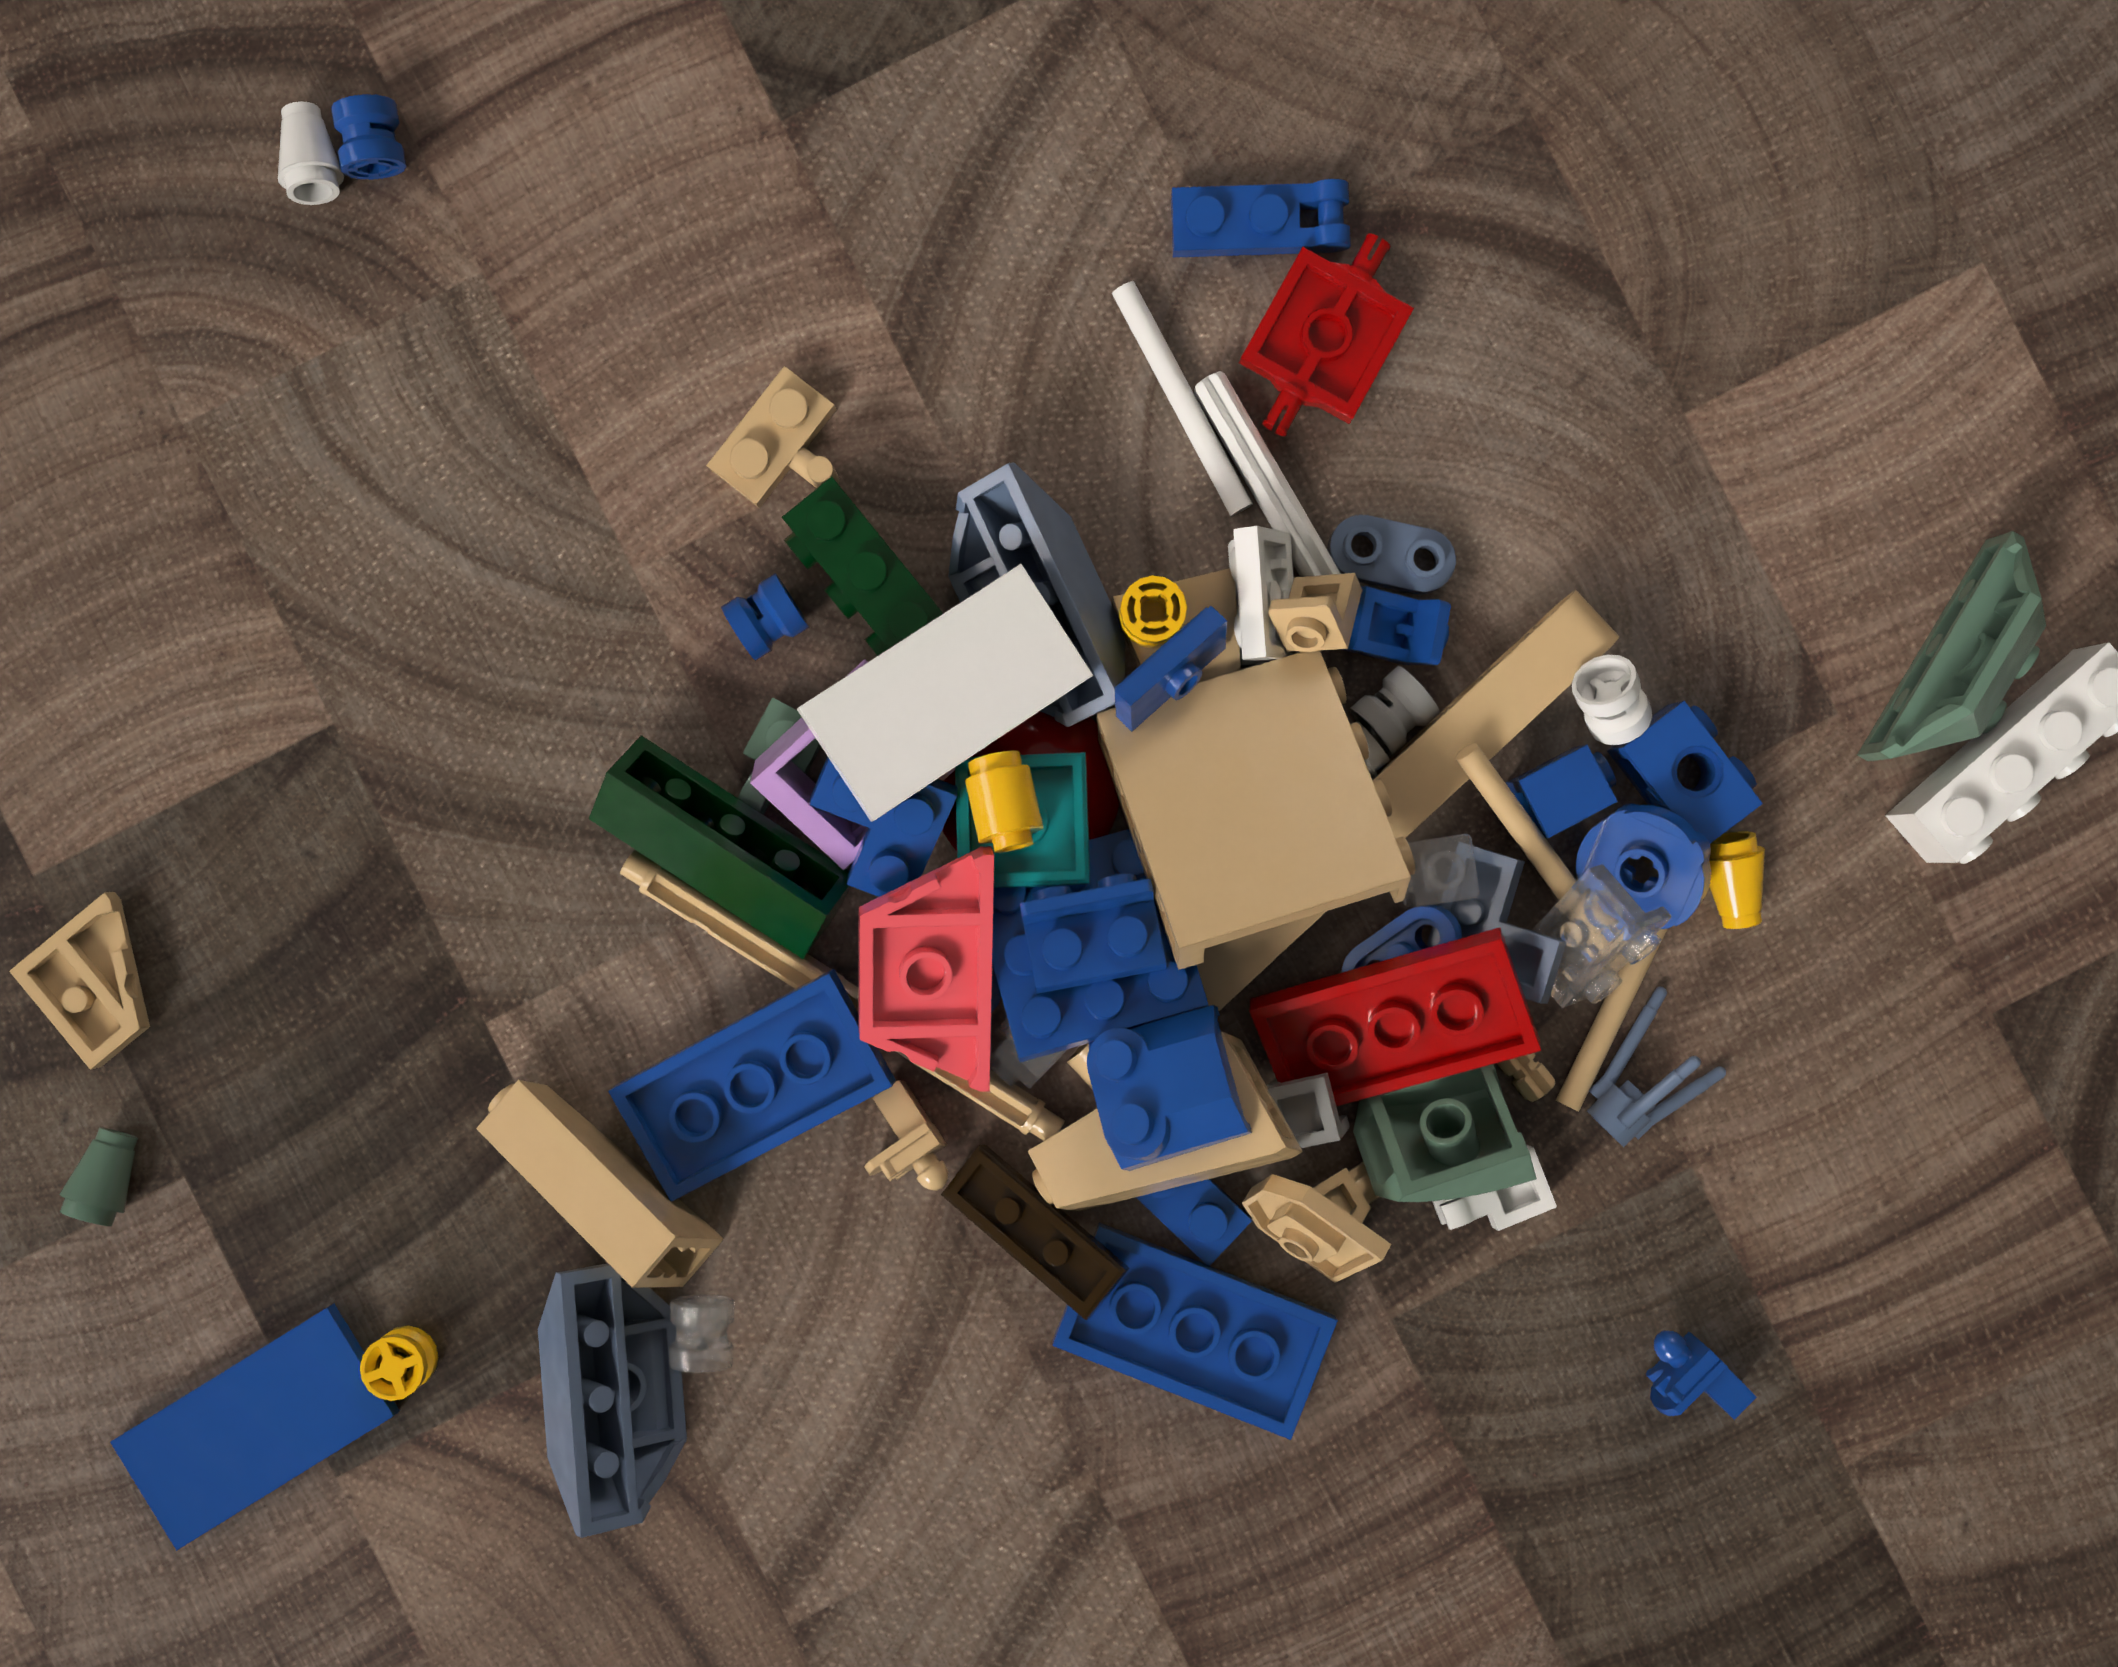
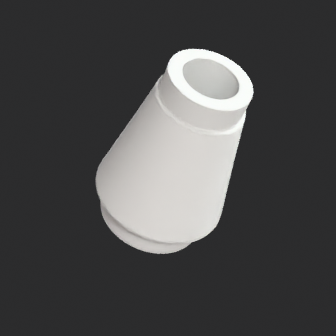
[278,101,344,205]

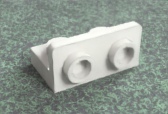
[1228,526,1299,666]

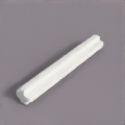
[1194,371,1341,577]

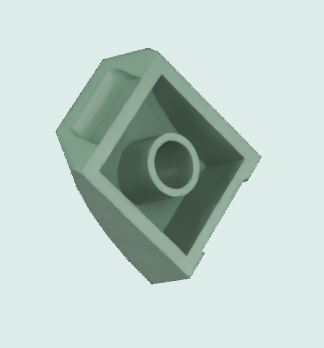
[1353,1064,1537,1202]

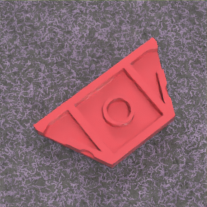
[859,846,994,1092]

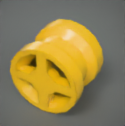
[360,1326,439,1401]

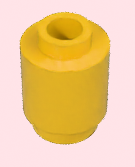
[965,750,1044,853]

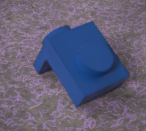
[1341,586,1451,665]

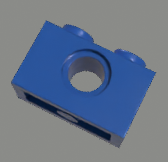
[1607,701,1763,844]

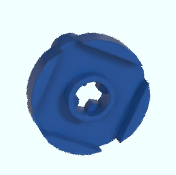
[1576,803,1711,935]

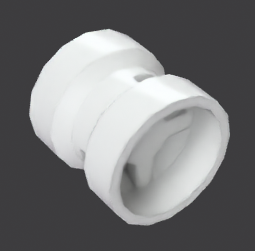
[1572,655,1652,745]

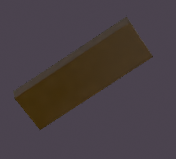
[941,1144,1130,1320]

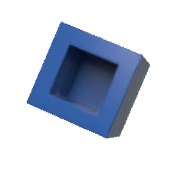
[1506,744,1618,838]

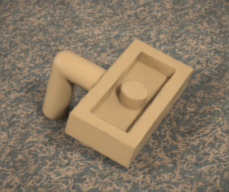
[706,366,839,508]

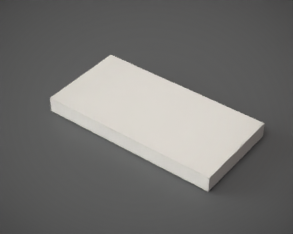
[797,564,1093,822]

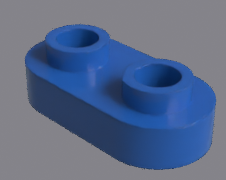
[1342,904,1462,972]

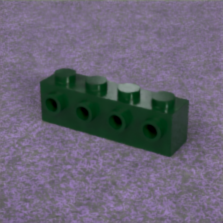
[782,476,944,656]
[589,735,851,959]

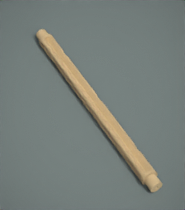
[620,850,1065,1141]

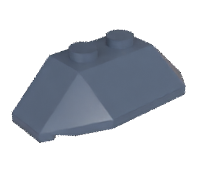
[948,462,1125,727]
[538,1263,687,1538]

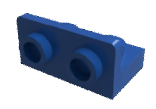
[1020,873,1167,994]

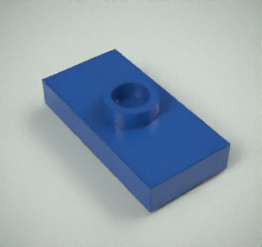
[1115,606,1227,732]

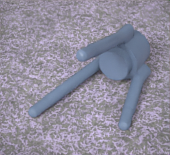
[1587,986,1726,1147]

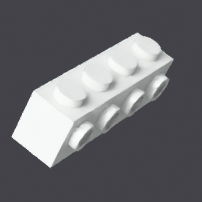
[1885,642,2118,864]

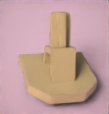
[1242,1162,1391,1283]

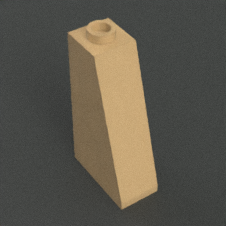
[1028,1032,1303,1211]
[476,1080,724,1288]

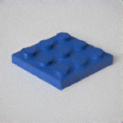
[992,829,1209,1063]

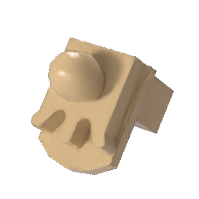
[864,1080,948,1191]

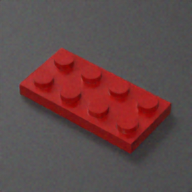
[1249,927,1541,1106]

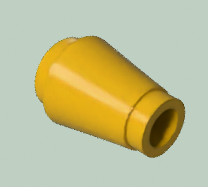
[1709,831,1765,929]

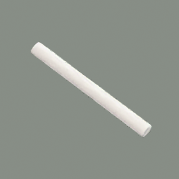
[1112,281,1253,516]

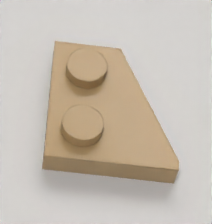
[9,892,150,1070]

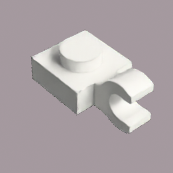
[1432,1145,1557,1231]

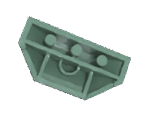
[1857,531,2046,761]

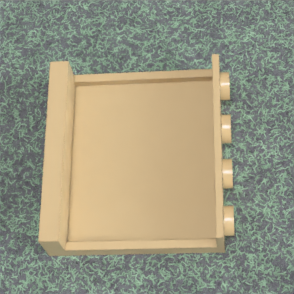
[1096,651,1416,970]

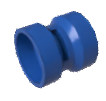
[331,94,406,180]
[721,573,810,661]

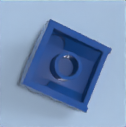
[1087,1005,1252,1171]

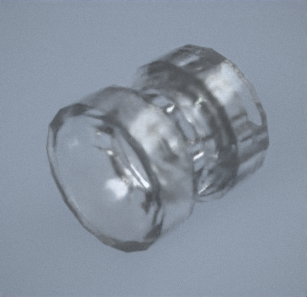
[668,1295,735,1373]

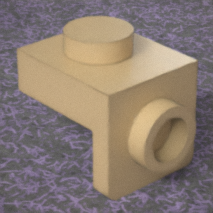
[1268,573,1362,653]

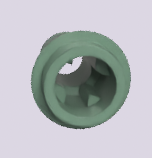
[59,1127,138,1226]

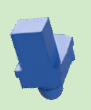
[1646,1330,1757,1420]

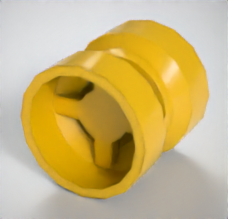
[1119,575,1187,648]

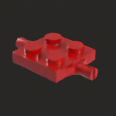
[1239,233,1414,437]

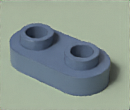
[1327,515,1456,595]

